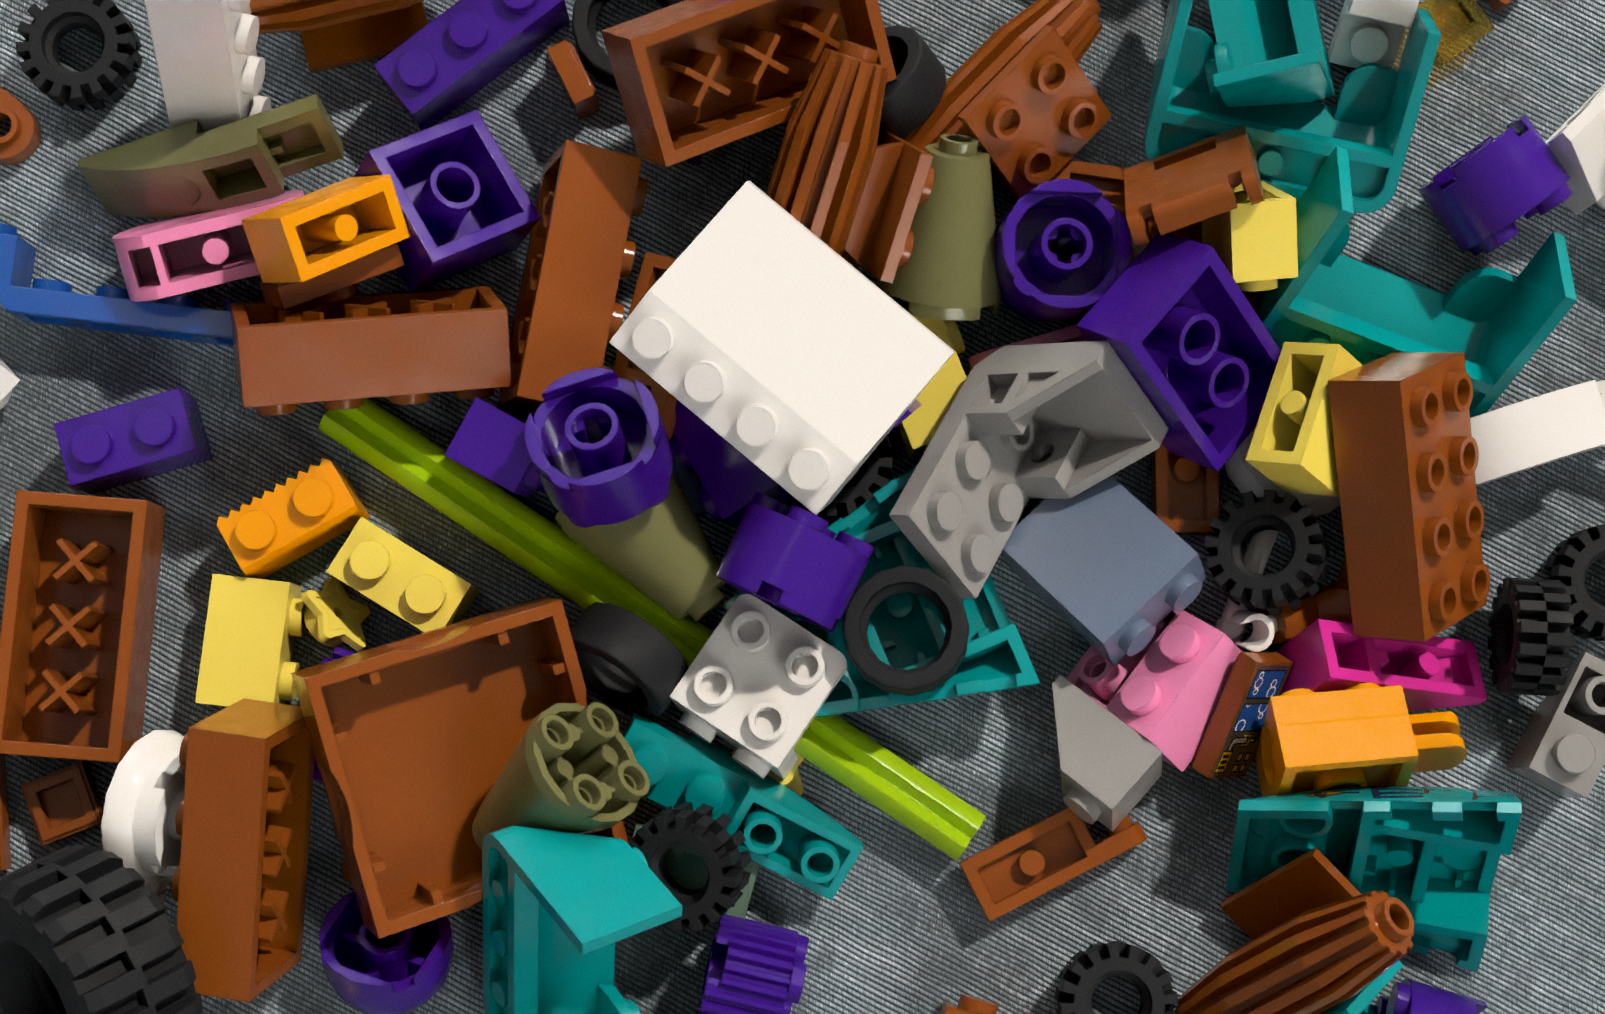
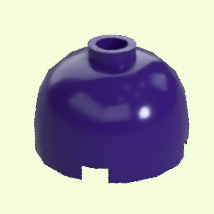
[319,892,454,1014]

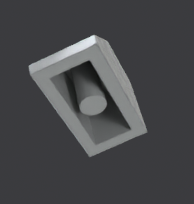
[1052,674,1163,832]

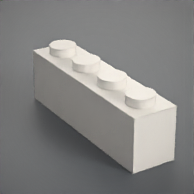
[144,0,271,132]

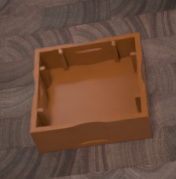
[291,597,628,939]

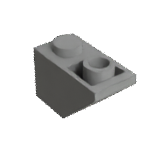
[1506,652,1605,798]

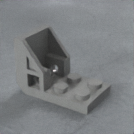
[889,340,1169,599]

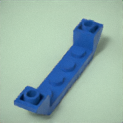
[0,223,244,347]

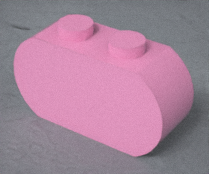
[112,190,304,302]

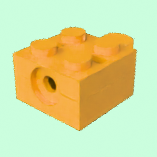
[1254,683,1467,797]

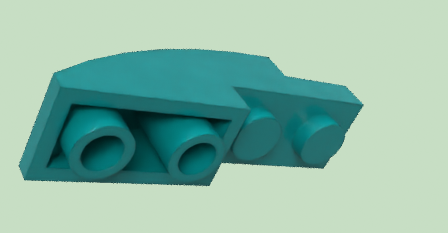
[622,712,864,900]

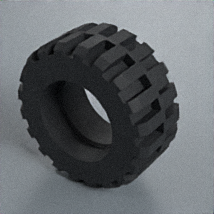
[0,844,203,1014]

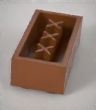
[601,0,897,167]
[497,139,648,416]
[230,286,511,415]
[1328,352,1490,642]
[0,490,166,763]
[172,698,315,1003]

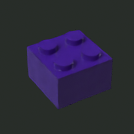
[353,110,540,294]

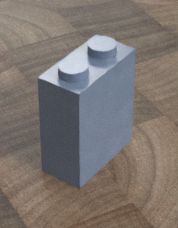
[1002,476,1207,666]

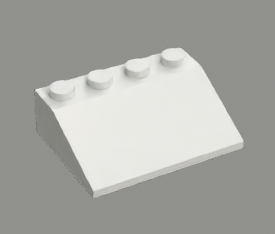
[609,181,955,515]

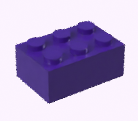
[1076,232,1281,472]

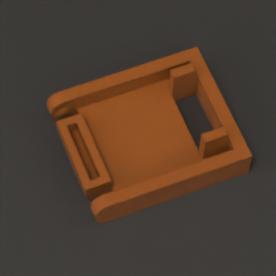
[1123,125,1265,247]

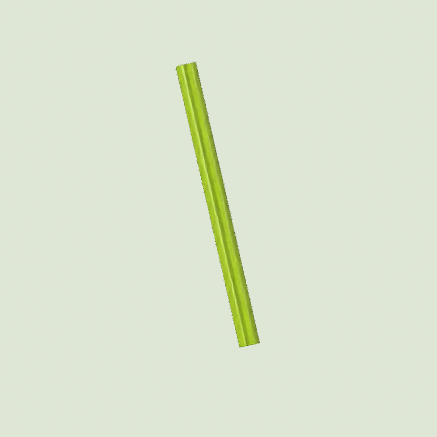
[318,398,986,861]

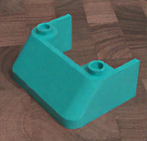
[1144,0,1441,213]
[1204,0,1335,108]
[1257,146,1577,418]
[482,825,682,1014]

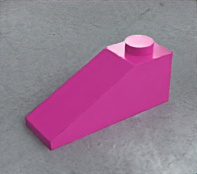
[1275,619,1488,711]

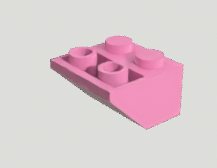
[1066,609,1242,772]

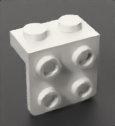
[669,594,847,780]

